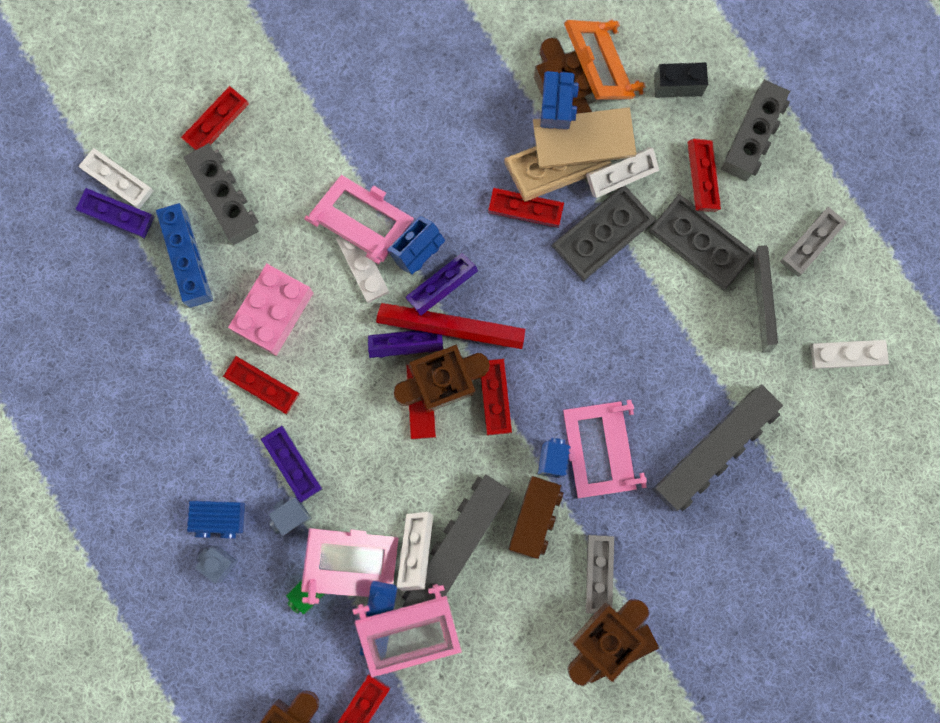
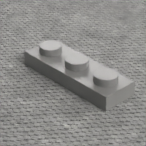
[780,207,847,277]
[585,535,614,614]

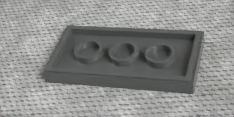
[551,186,656,282]
[649,194,755,291]
[753,245,778,353]

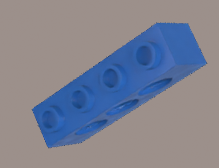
[156,203,213,308]

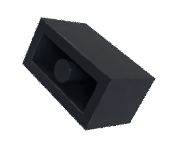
[654,62,709,98]

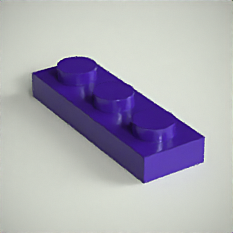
[75,188,155,239]
[405,253,478,316]
[368,330,443,358]
[261,426,323,503]

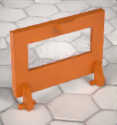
[564,19,646,100]

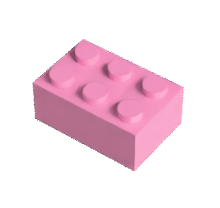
[228,263,314,356]

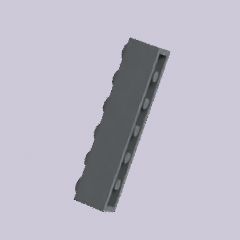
[652,384,783,511]
[401,474,512,607]

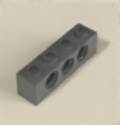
[720,79,790,181]
[183,144,259,246]

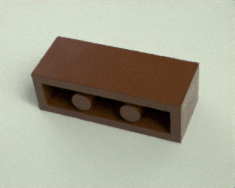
[508,476,564,559]

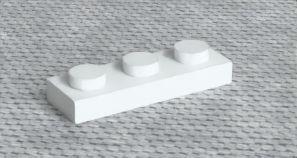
[586,147,659,198]
[79,148,153,209]
[336,236,389,304]
[810,340,889,369]
[397,512,433,591]

